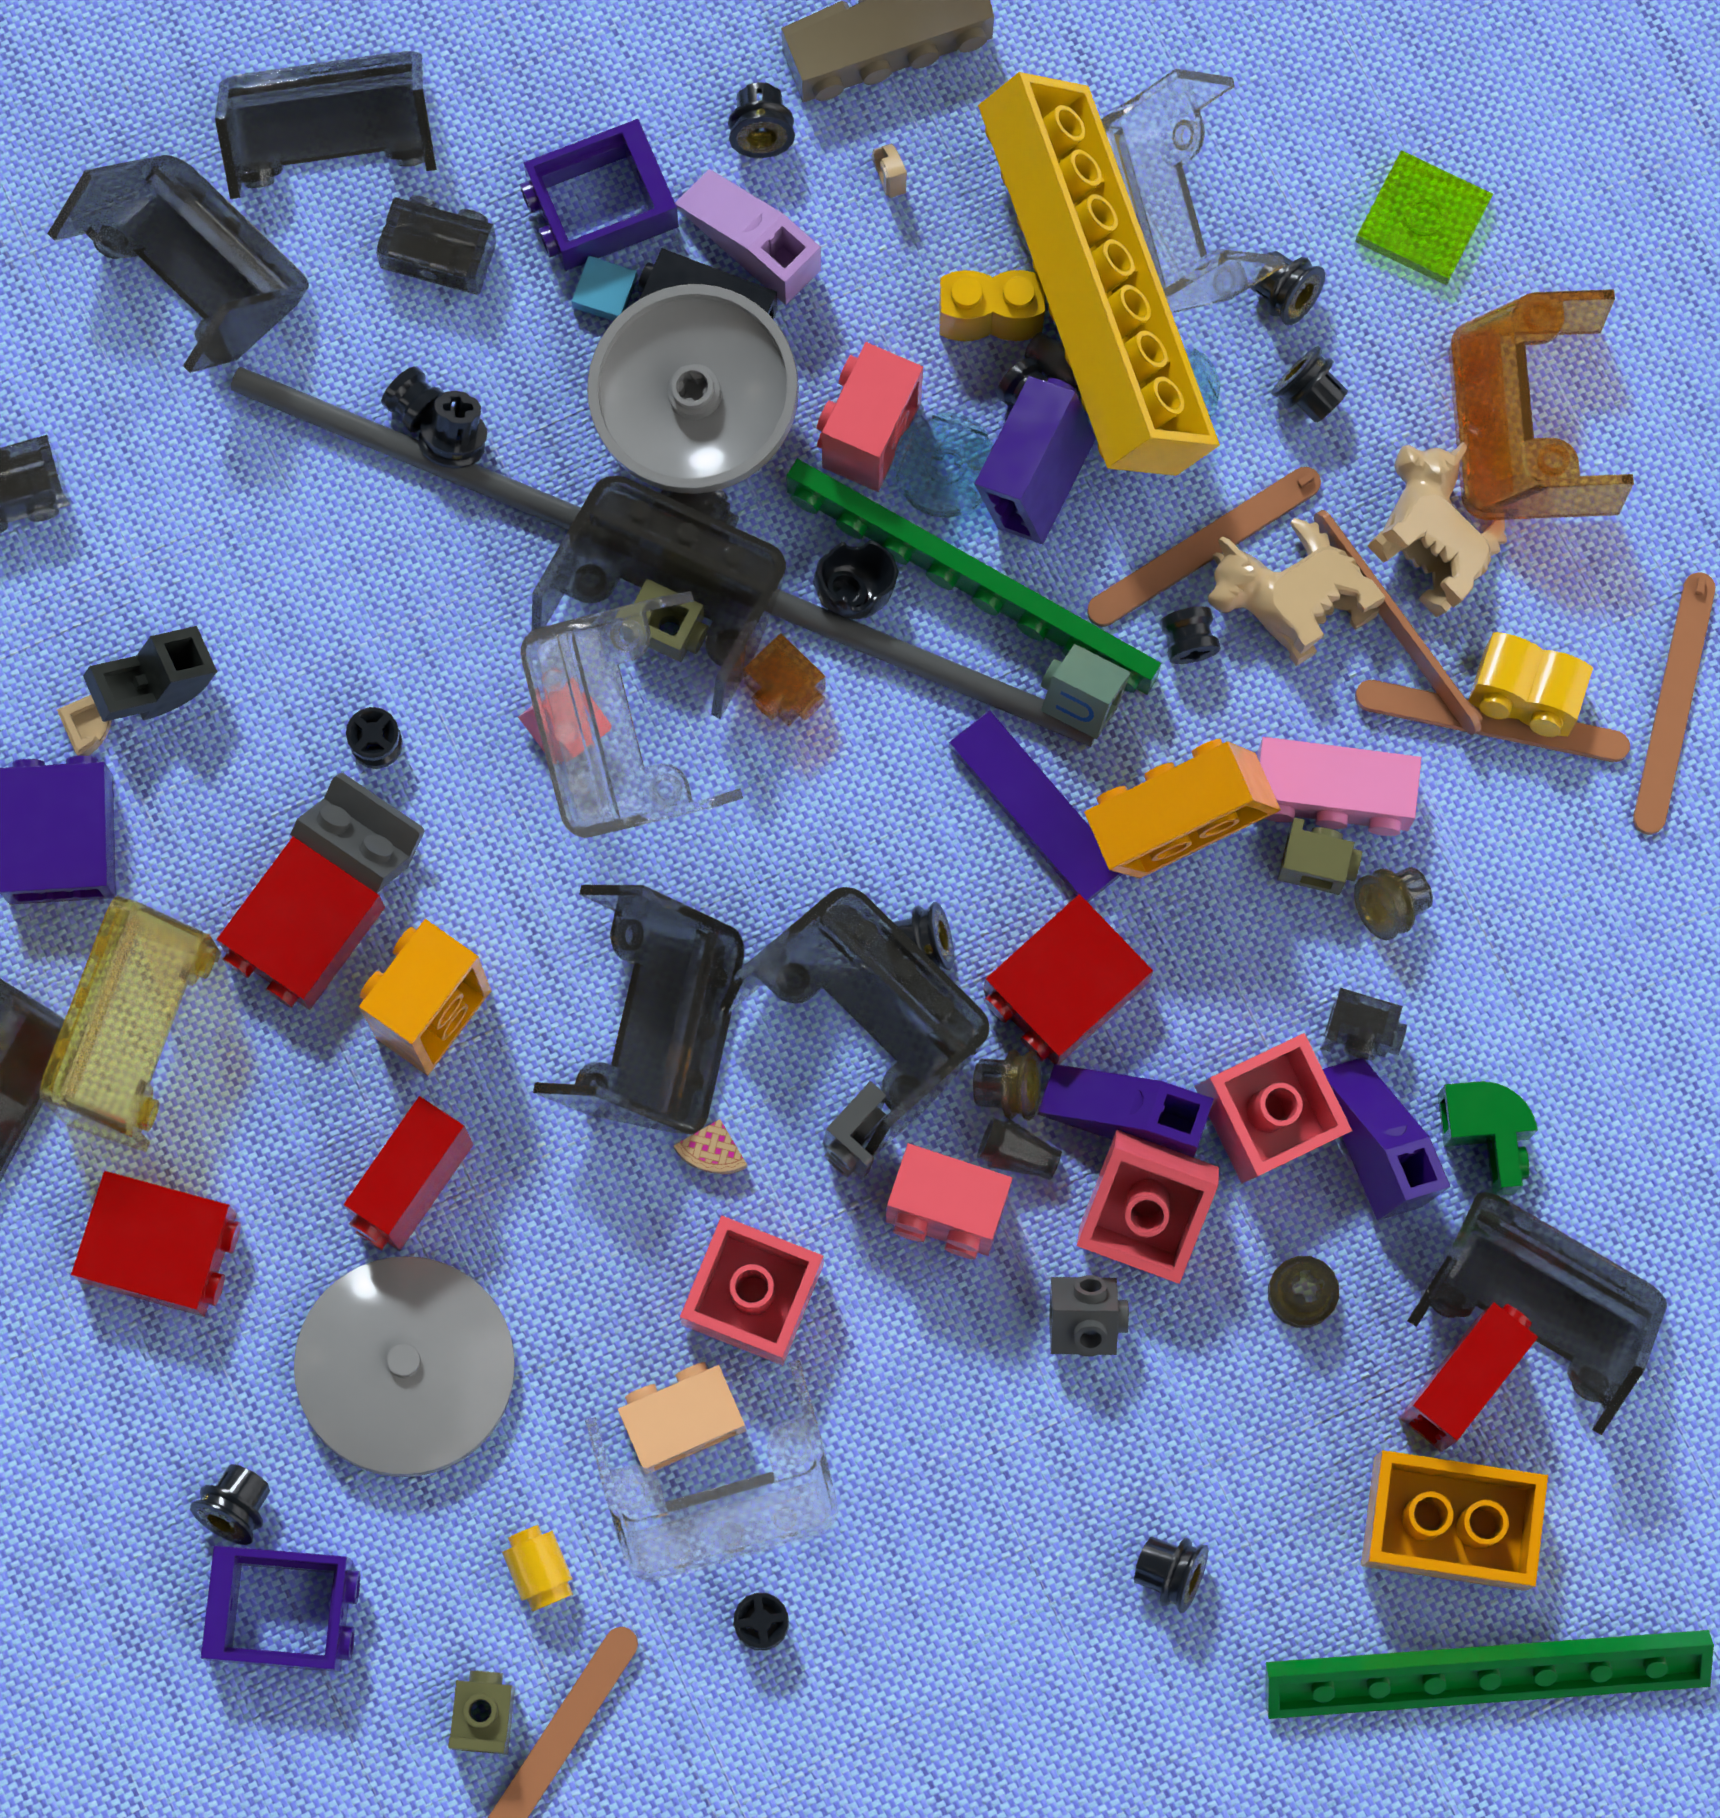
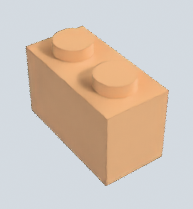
[618,1362,746,1475]

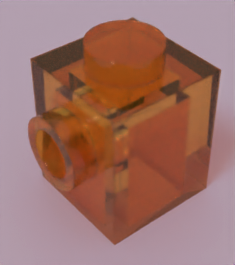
[743,633,826,727]

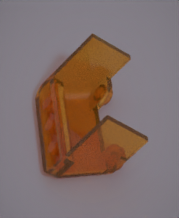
[1448,289,1634,520]

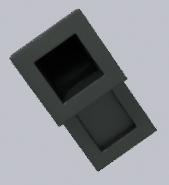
[83,626,217,722]

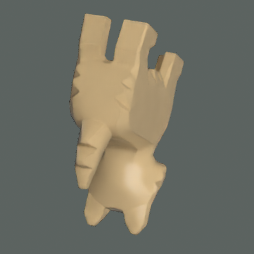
[1367,442,1507,617]
[1208,518,1385,666]

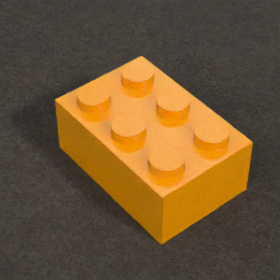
[1084,739,1281,879]
[359,919,492,1076]
[1361,1450,1548,1591]

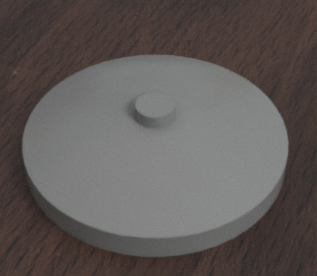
[587,284,799,494]
[294,1256,515,1477]

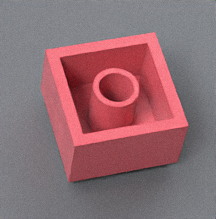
[817,342,923,492]
[1194,1033,1352,1184]
[1076,1130,1219,1284]
[886,1143,1013,1260]
[680,1215,824,1366]

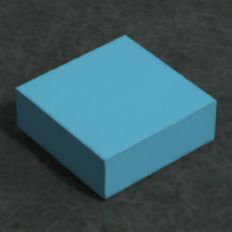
[571,256,638,321]

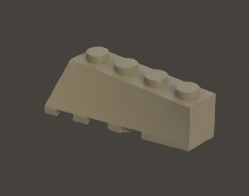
[781,0,994,103]

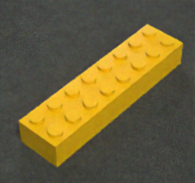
[978,72,1220,476]

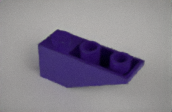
[1323,1057,1451,1221]
[1037,1064,1214,1158]

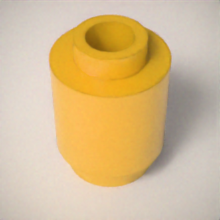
[502,1525,573,1612]

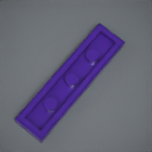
[949,710,1123,902]

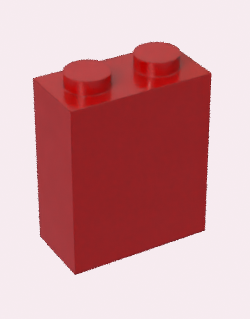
[216,836,385,1010]
[983,894,1153,1064]
[343,1096,474,1251]
[71,1170,241,1317]
[1398,1302,1538,1452]

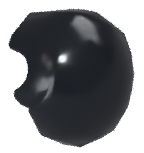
[813,540,899,619]

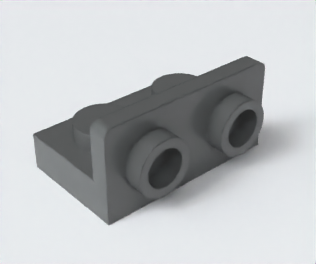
[290,772,425,893]
[822,1081,887,1179]

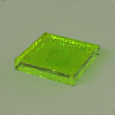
[1355,150,1493,286]

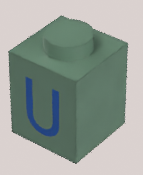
[1041,644,1131,739]

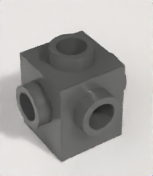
[1049,1275,1129,1356]

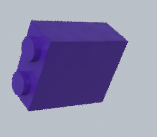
[974,376,1096,545]
[0,756,116,905]

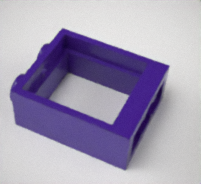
[519,119,679,271]
[201,1546,361,1672]

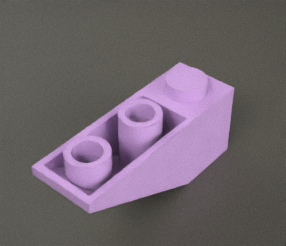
[675,169,821,305]

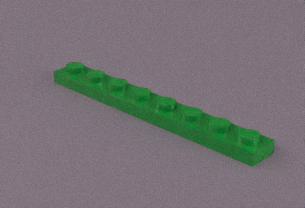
[786,458,1162,695]
[1265,1630,1714,1719]

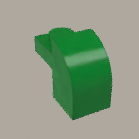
[1437,1081,1538,1196]

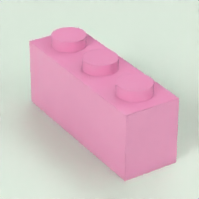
[1257,736,1422,836]

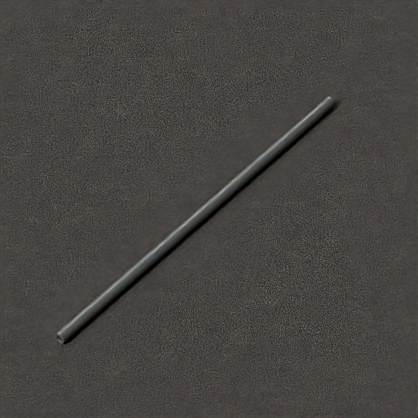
[231,367,1095,747]

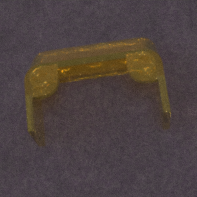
[40,895,221,1152]

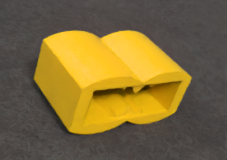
[939,270,1045,341]
[1468,632,1593,737]

